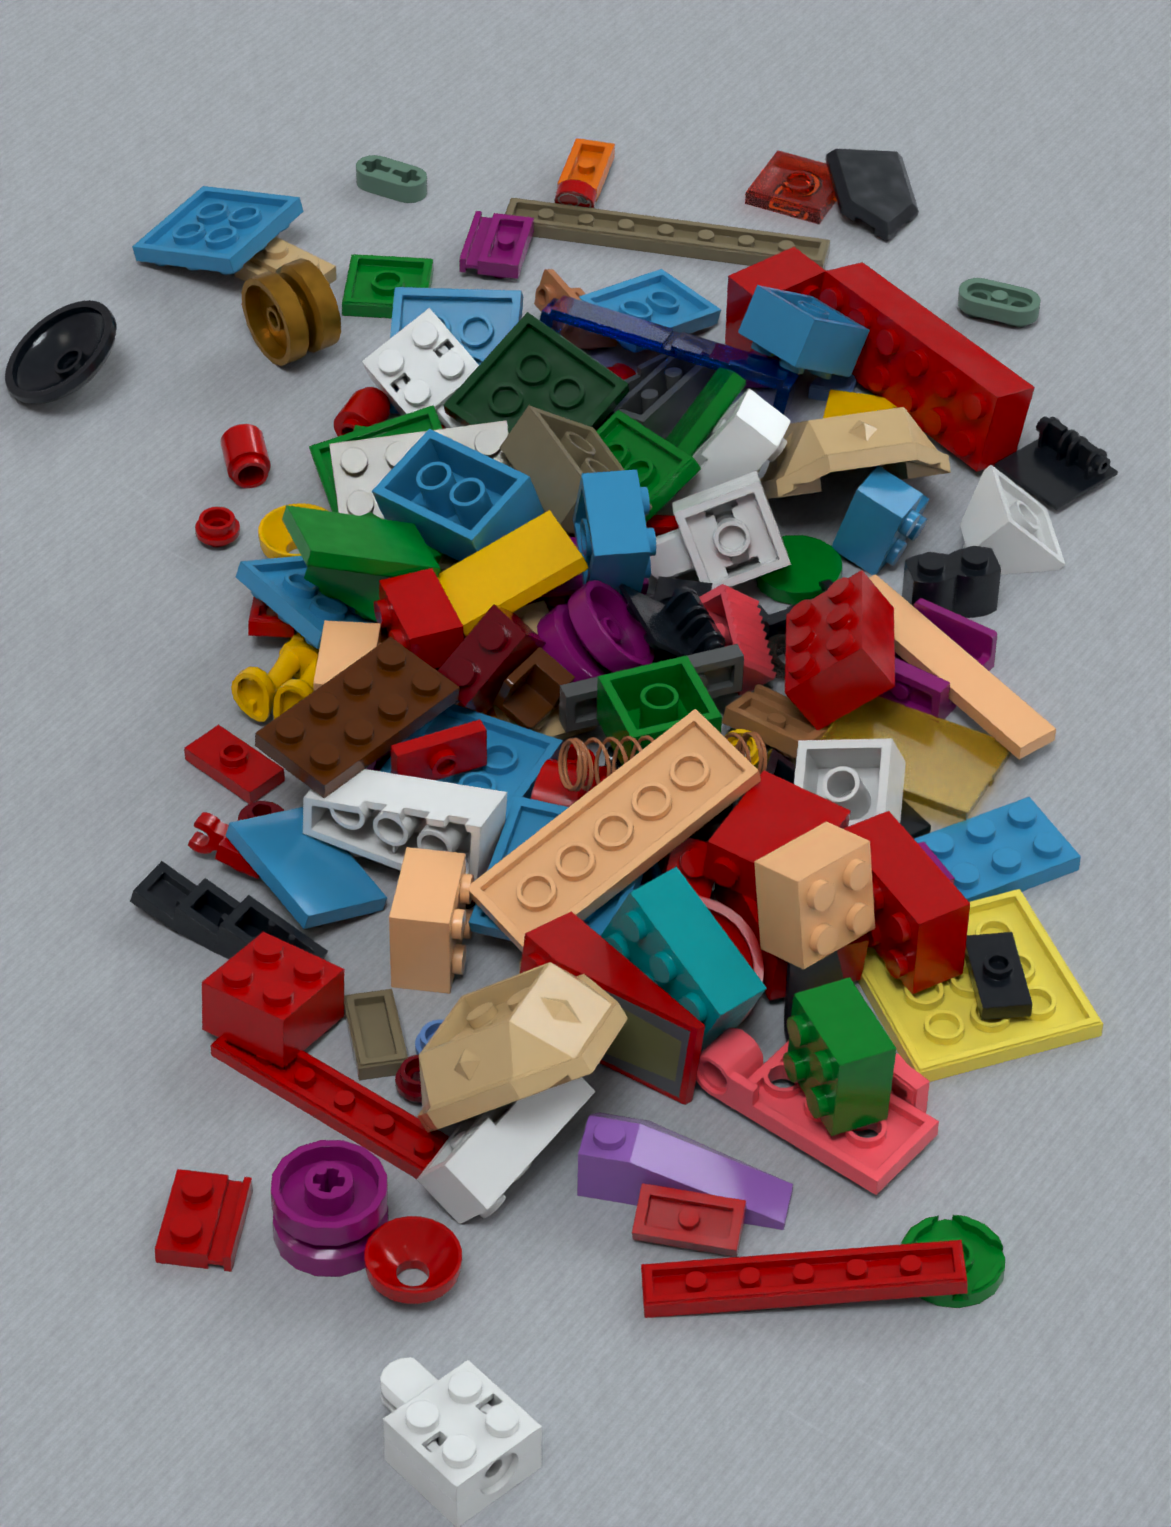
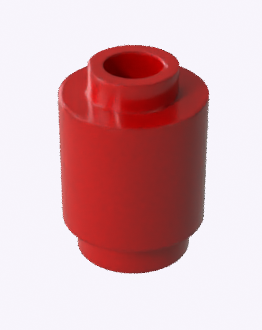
[334,387,390,436]
[220,424,271,488]

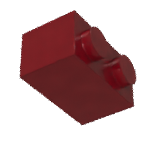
[438,604,546,714]

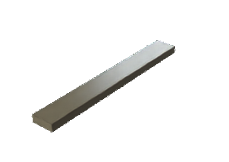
[505,198,830,270]

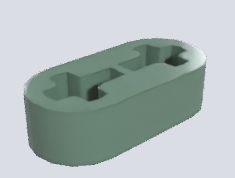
[356,155,427,203]

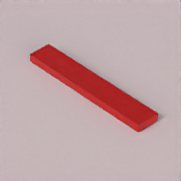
[210,1036,449,1179]
[641,1240,967,1318]

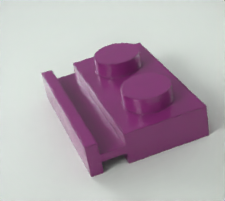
[459,211,534,279]

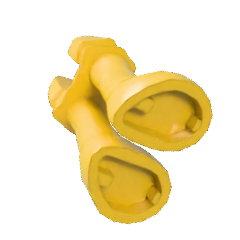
[231,632,319,722]

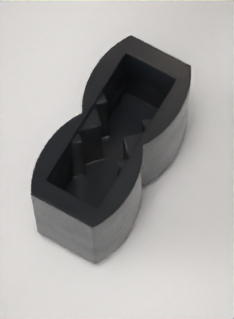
[902,546,1001,618]

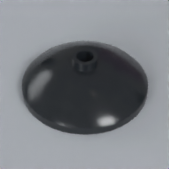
[5,300,117,404]

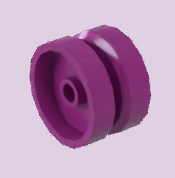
[537,580,655,682]
[271,1140,389,1277]

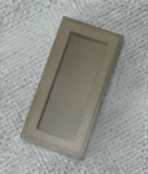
[344,989,408,1081]

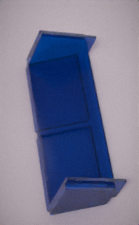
[540,295,799,416]

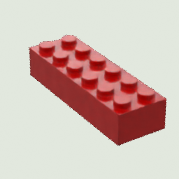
[818,262,1035,472]

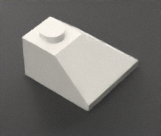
[960,465,1066,575]

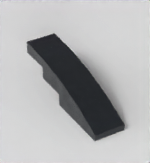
[130,861,328,959]

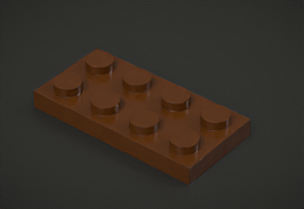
[255,637,460,798]

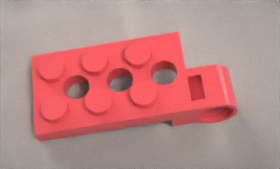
[696,1028,939,1195]

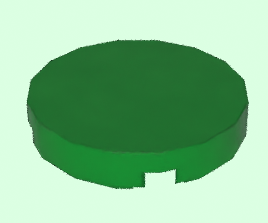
[755,535,843,605]
[901,1215,1005,1308]

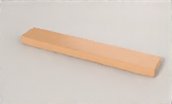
[869,574,1056,760]

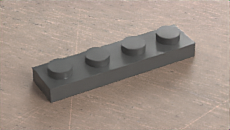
[559,644,744,732]

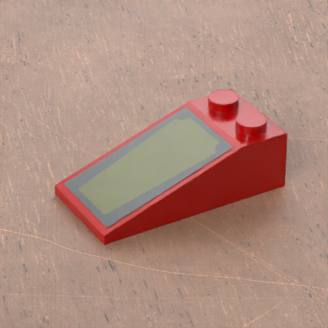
[520,911,705,1105]

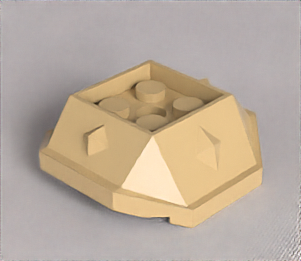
[760,407,951,499]
[417,962,628,1133]

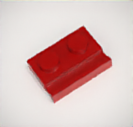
[155,1169,253,1272]

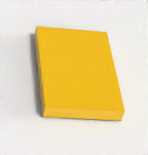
[438,510,589,637]

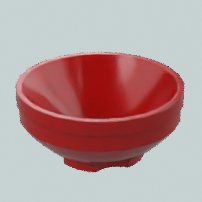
[364,1216,462,1304]

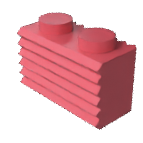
[699,584,777,695]

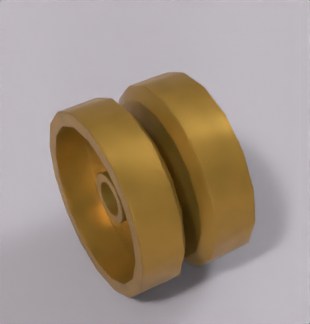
[241,258,341,366]

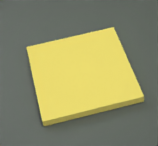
[858,889,1103,1082]

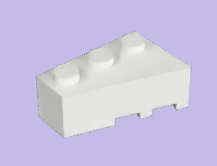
[655,388,791,516]

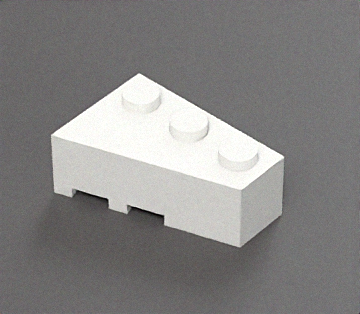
[417,1077,596,1224]

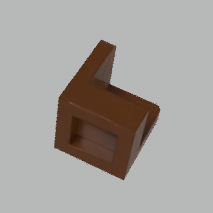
[493,647,575,730]

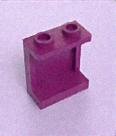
[875,598,997,727]

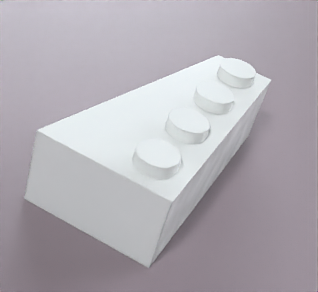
[303,769,508,881]

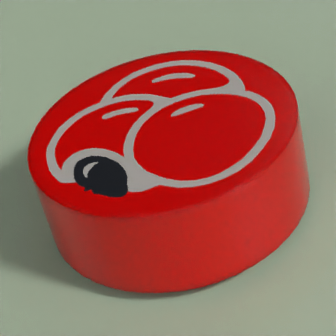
[554,179,597,208]

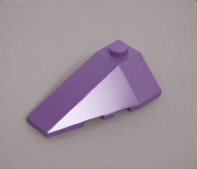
[577,1112,793,1230]

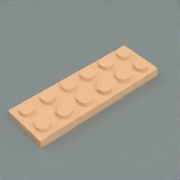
[468,709,761,952]

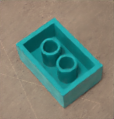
[601,866,767,1051]

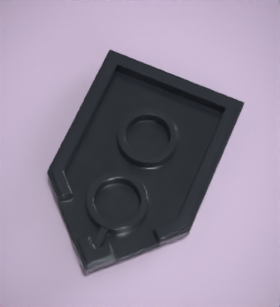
[825,149,919,241]

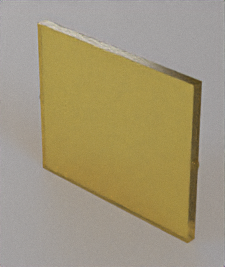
[820,696,1012,821]

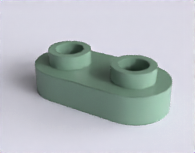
[958,278,1041,327]

